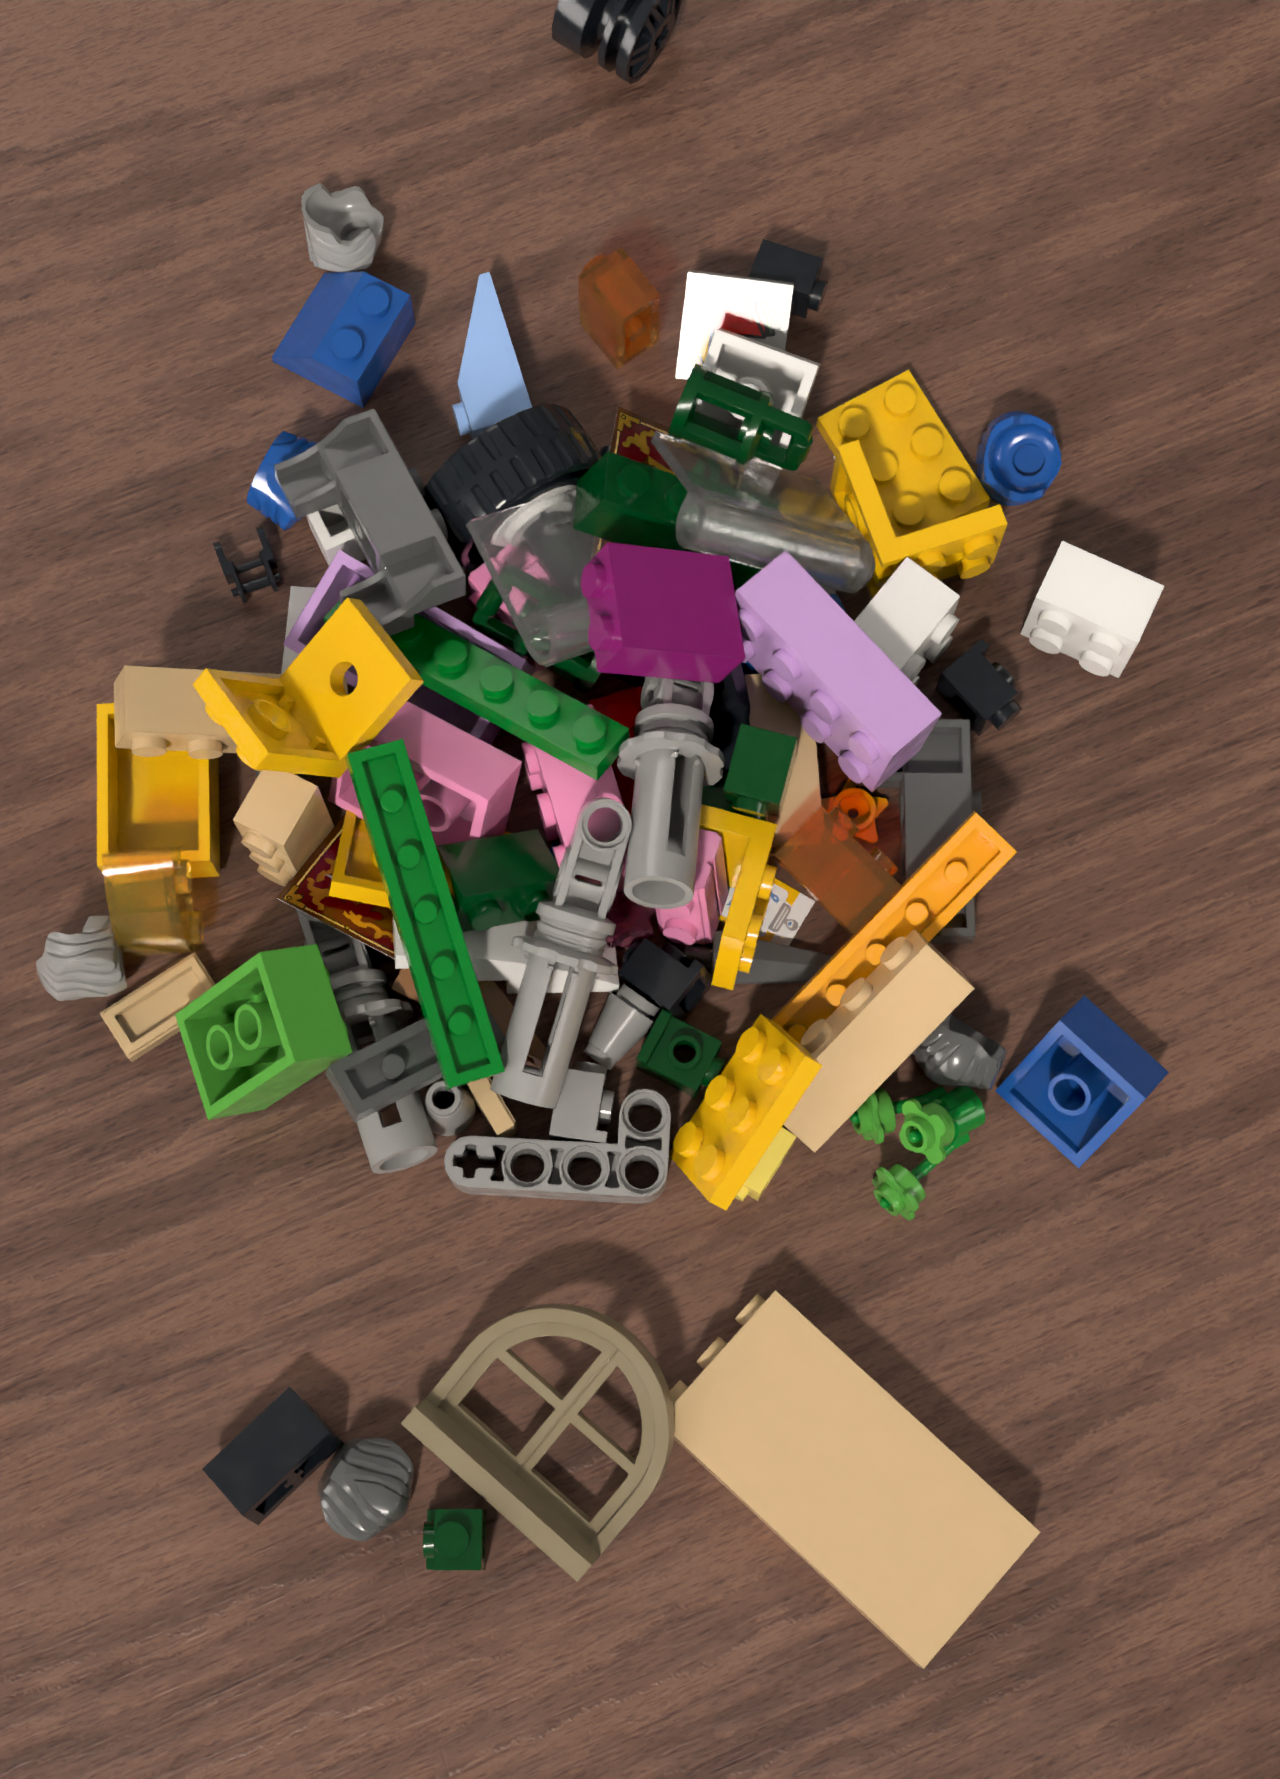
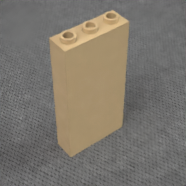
[670,1290,1041,1669]

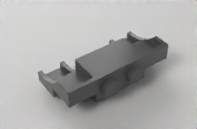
[274,409,466,636]
[855,719,982,943]

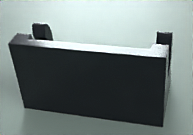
[202,1387,344,1525]

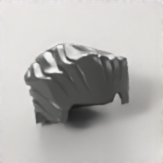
[912,1013,1007,1090]
[318,1438,414,1541]

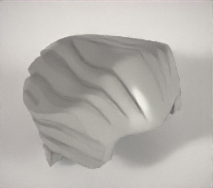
[301,183,384,272]
[36,916,127,1001]

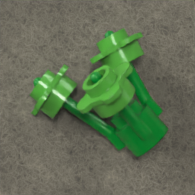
[850,1086,985,1221]

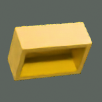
[97,703,220,882]

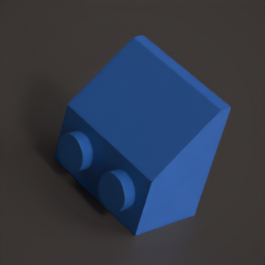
[271,272,415,408]
[995,995,1169,1168]

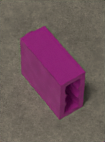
[581,542,746,683]

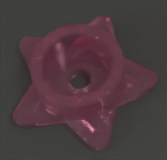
[606,891,656,948]

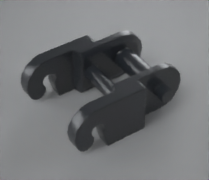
[213,525,282,604]

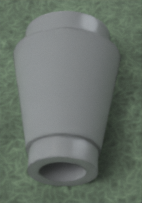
[583,984,660,1070]
[422,1081,476,1136]

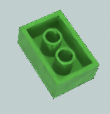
[175,944,352,1120]

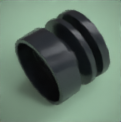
[552,0,682,84]

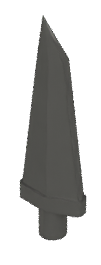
[684,930,833,984]

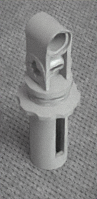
[617,677,725,909]
[490,797,632,1108]
[296,874,438,1174]

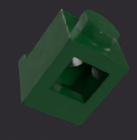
[636,1009,727,1099]
[423,1509,486,1570]

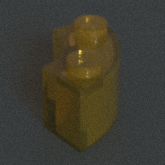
[102,846,204,956]

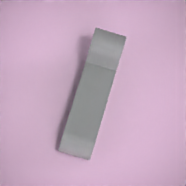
[444,1089,671,1204]

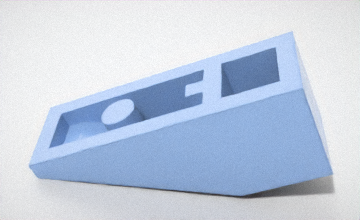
[452,272,532,439]

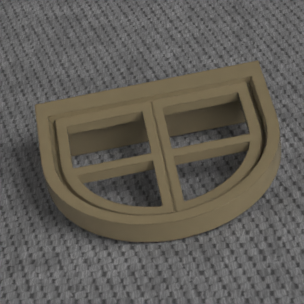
[401,1304,675,1582]

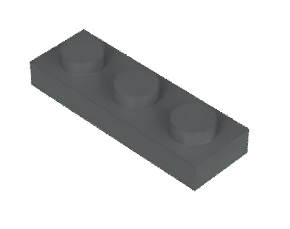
[326,1005,505,1123]

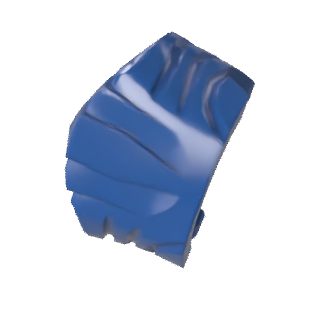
[976,411,1062,506]
[246,431,317,531]

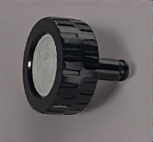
[423,404,602,611]

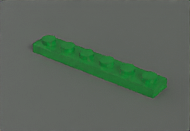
[324,582,630,781]
[345,739,505,1090]

